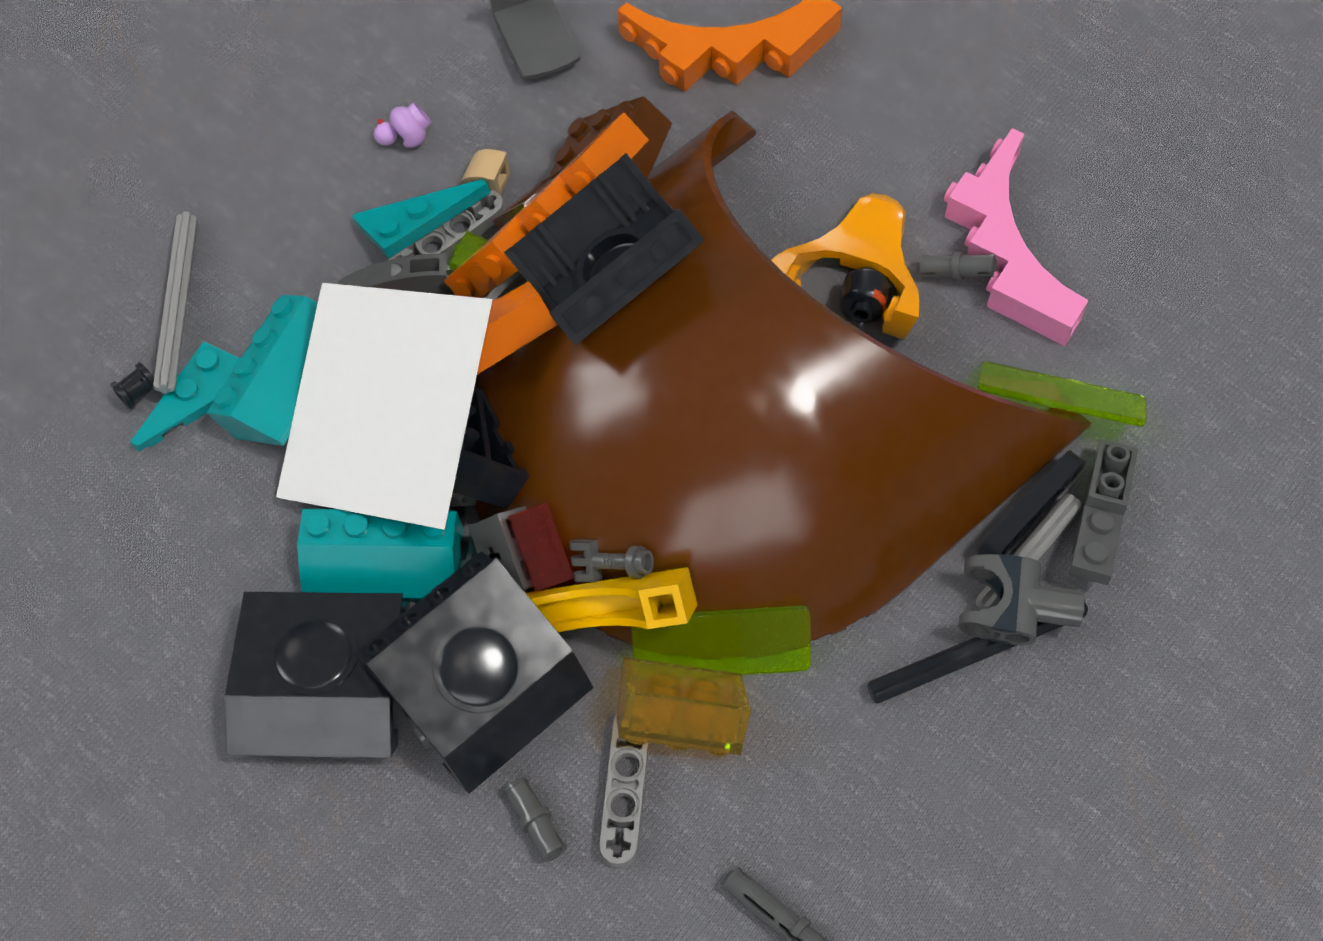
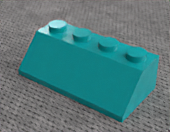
[207,294,318,446]
[297,509,464,601]

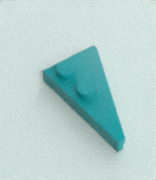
[352,179,491,259]
[130,341,240,452]

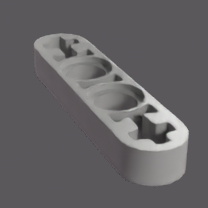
[388,190,504,260]
[599,707,650,869]

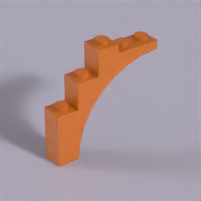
[617,0,842,92]
[444,112,649,298]
[477,281,557,375]

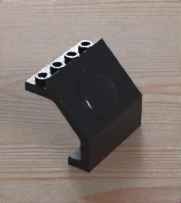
[504,153,705,345]
[354,551,594,794]
[225,592,410,758]

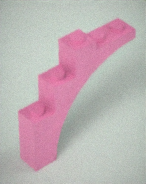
[944,128,1088,346]

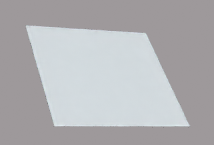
[276,283,493,530]

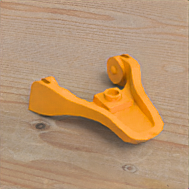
[771,193,920,340]

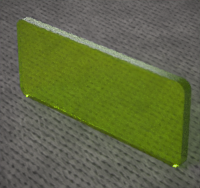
[978,361,1147,427]
[632,606,811,681]

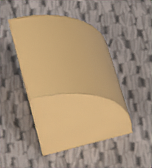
[459,149,510,195]

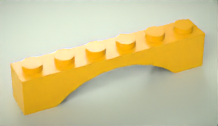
[526,567,698,632]

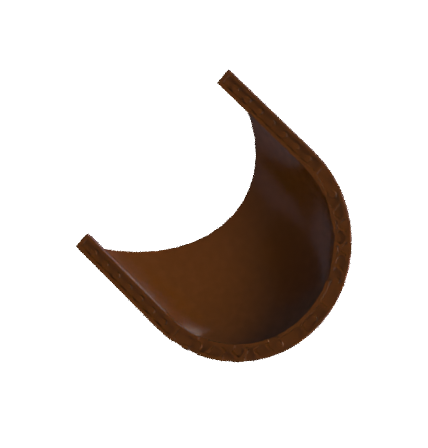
[474,111,1091,658]

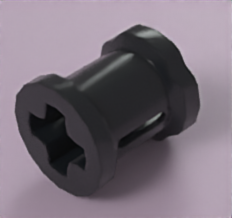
[109,362,157,410]

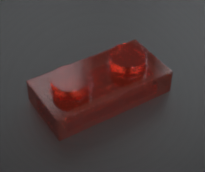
[508,502,574,592]

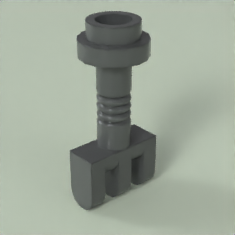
[569,540,654,582]

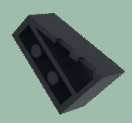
[452,387,529,509]

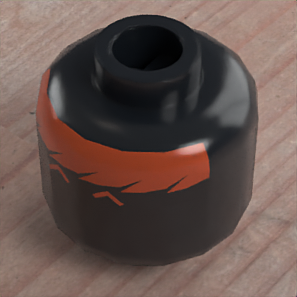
[839,267,890,322]

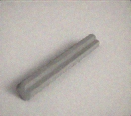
[975,494,1082,609]

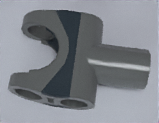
[959,554,1085,645]

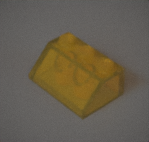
[616,657,751,756]

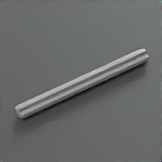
[153,211,198,394]

